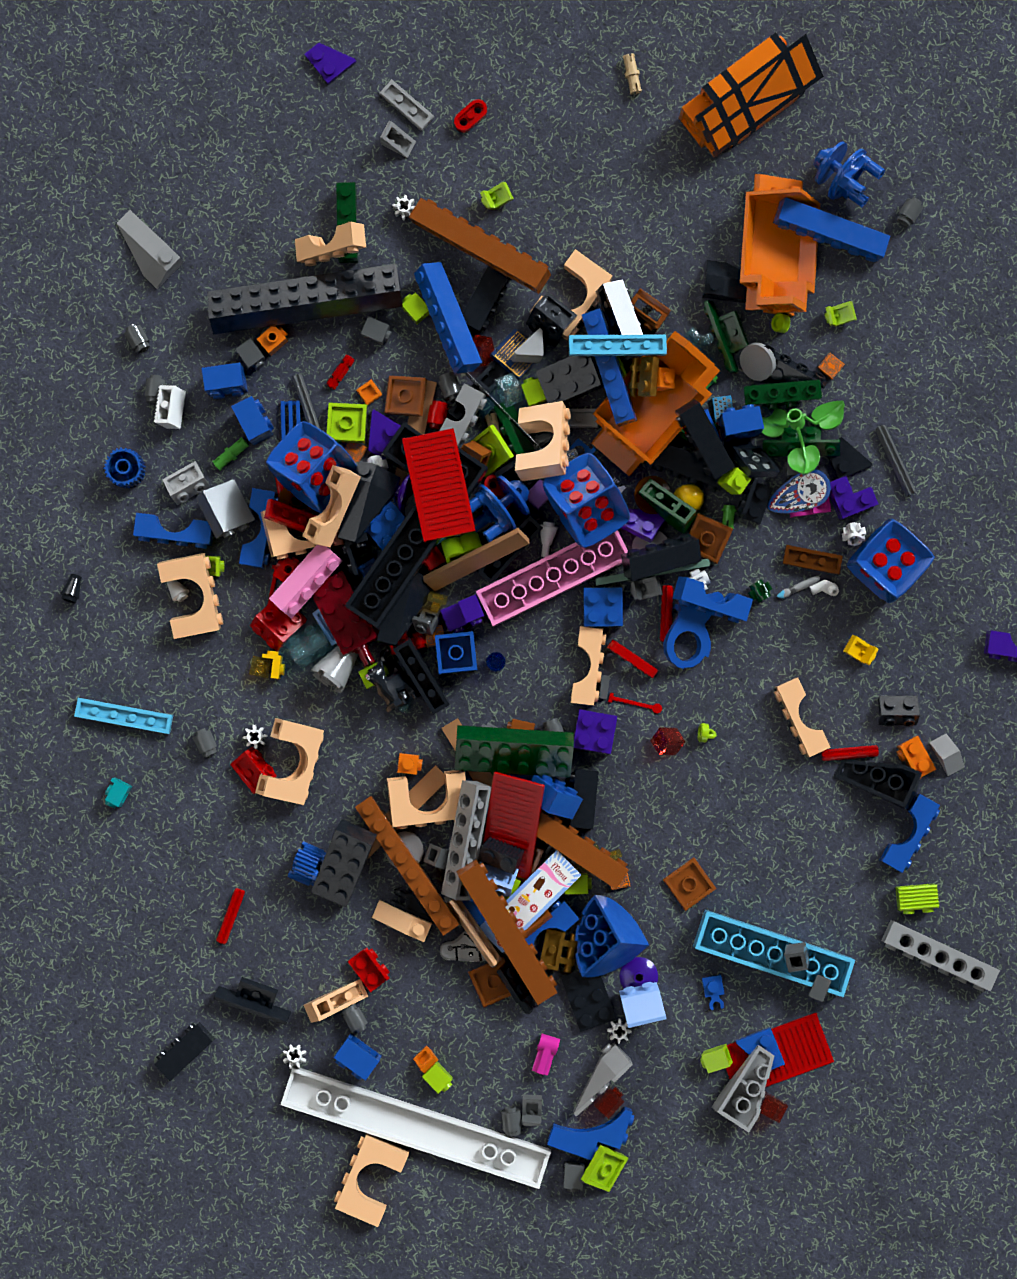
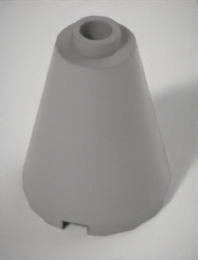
[310,645,358,693]

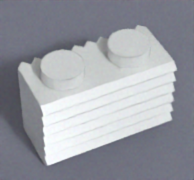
[154,385,186,429]

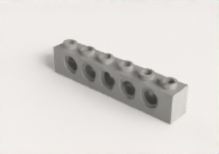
[441,780,492,900]
[881,920,1000,992]

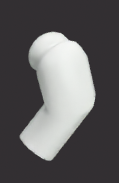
[809,580,839,596]

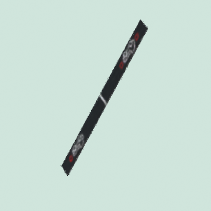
[464,372,542,450]

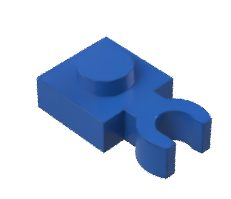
[702,974,724,1010]

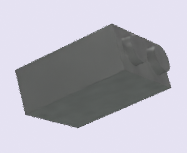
[196,480,255,539]

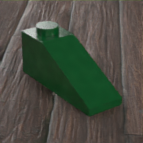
[639,479,697,534]

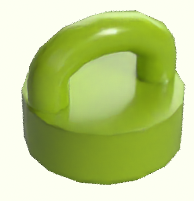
[771,313,790,333]
[697,723,716,743]

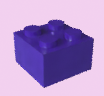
[574,709,617,754]

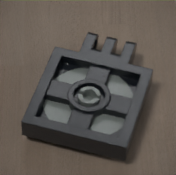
[729,439,780,478]

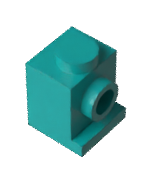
[105,777,133,808]

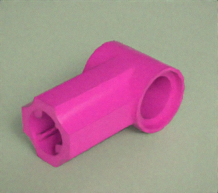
[532,1033,560,1075]

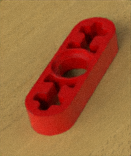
[607,639,658,678]

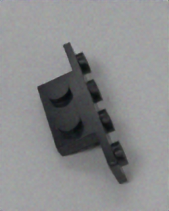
[764,345,828,389]
[213,977,291,1025]

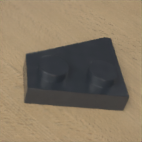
[828,437,873,479]

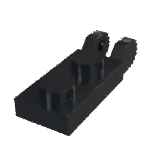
[389,889,436,925]
[497,960,540,1014]

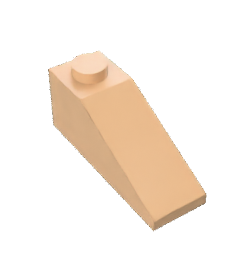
[372,900,432,942]
[303,979,368,1023]

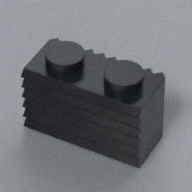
[478,836,524,875]

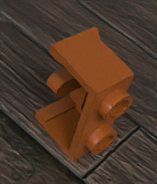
[631,288,671,332]

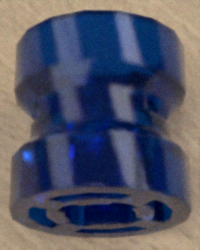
[486,652,506,672]

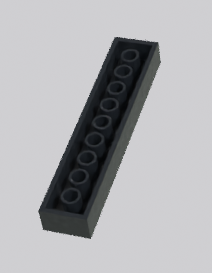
[207,264,403,335]
[345,447,488,630]

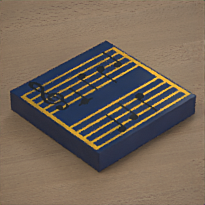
[490,329,535,381]

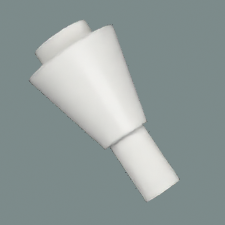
[540,522,558,557]
[167,580,189,602]

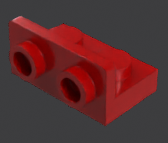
[230,746,277,794]
[347,947,390,993]

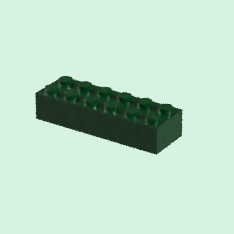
[454,725,574,778]

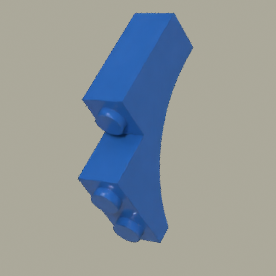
[547,1107,634,1160]

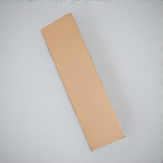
[447,899,502,967]

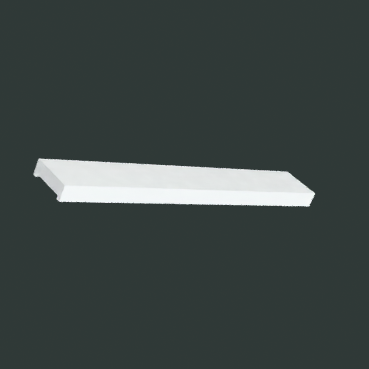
[281,1066,551,1189]

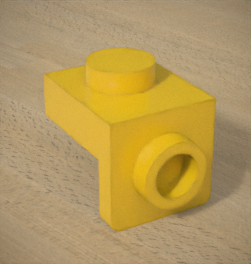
[843,635,878,665]
[262,651,285,679]

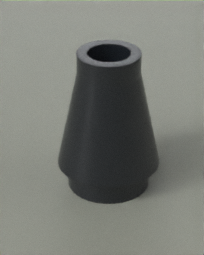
[61,574,82,603]

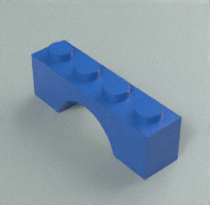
[239,488,278,569]
[133,513,214,549]
[672,577,753,623]
[879,793,940,873]
[525,900,579,945]

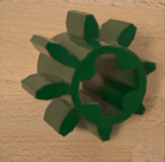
[748,579,772,603]

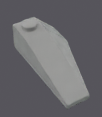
[117,210,184,289]
[573,1042,633,1116]
[711,1045,774,1133]

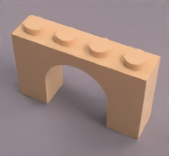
[530,249,612,340]
[515,401,571,481]
[260,511,344,560]
[157,553,223,639]
[255,718,324,805]
[387,770,466,829]
[334,1133,409,1227]

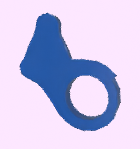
[663,592,724,669]

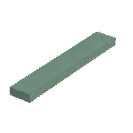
[595,559,710,586]

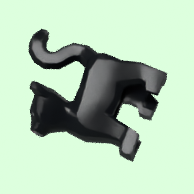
[366,650,421,713]

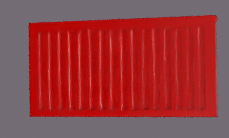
[402,428,476,542]
[483,772,545,879]
[726,1012,834,1087]

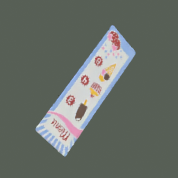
[480,850,581,953]

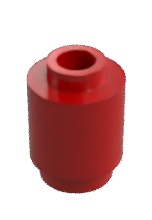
[426,401,448,430]

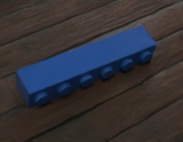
[773,197,890,262]
[414,262,482,374]
[582,308,637,427]

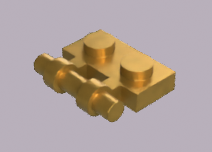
[628,357,659,397]
[540,928,577,973]

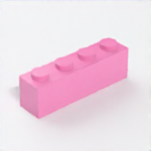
[269,545,342,619]

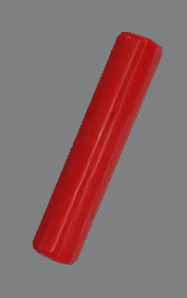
[660,585,673,642]
[821,745,879,761]
[216,888,245,944]

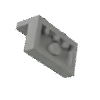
[162,461,210,505]

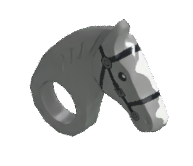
[440,896,496,968]

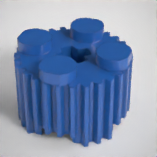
[104,447,146,488]
[287,841,326,886]

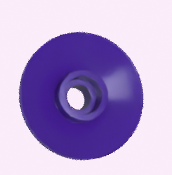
[394,474,411,512]
[620,957,658,988]

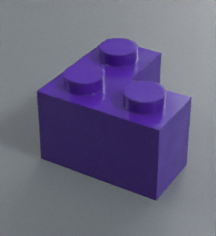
[829,476,878,521]
[441,594,485,633]

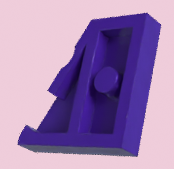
[304,43,357,85]
[368,409,400,460]
[621,509,666,543]

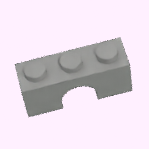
[440,383,487,446]

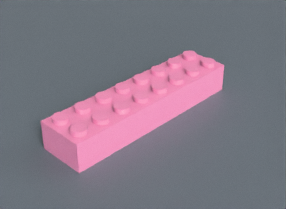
[476,530,628,627]

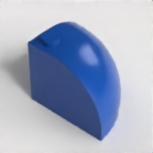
[575,895,649,977]

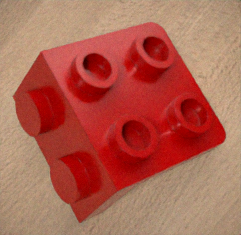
[250,602,307,652]

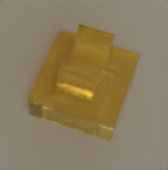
[427,591,449,613]
[249,656,273,679]

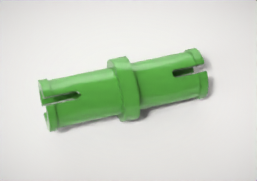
[212,437,249,471]

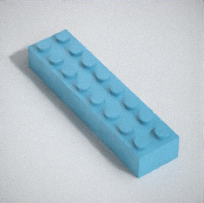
[693,910,855,997]

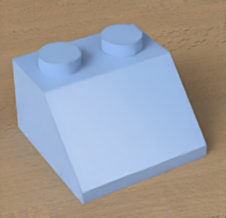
[619,982,666,1028]

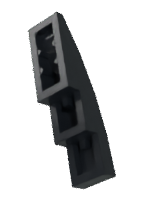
[447,360,509,421]

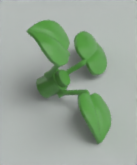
[762,401,845,475]

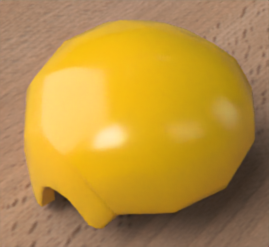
[674,484,704,510]

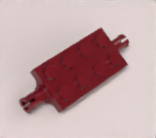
[312,571,378,668]

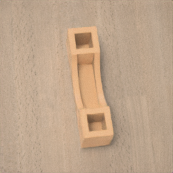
[295,222,366,266]
[302,465,361,547]
[570,626,606,706]
[774,677,831,757]

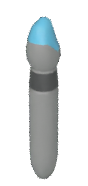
[777,576,820,599]

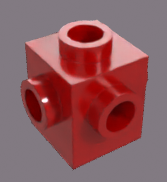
[273,557,301,582]

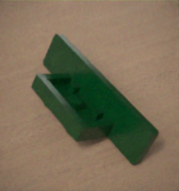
[704,300,749,373]
[744,380,822,410]
[494,399,535,455]
[763,426,840,457]

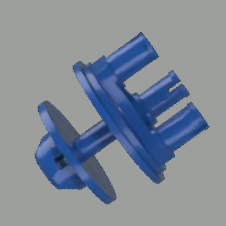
[813,141,885,208]
[469,475,530,542]

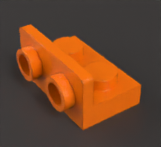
[896,735,936,779]

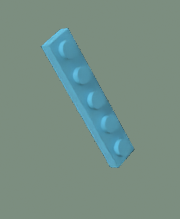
[568,335,667,356]
[74,698,173,734]

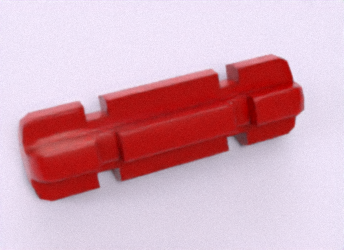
[326,355,354,390]

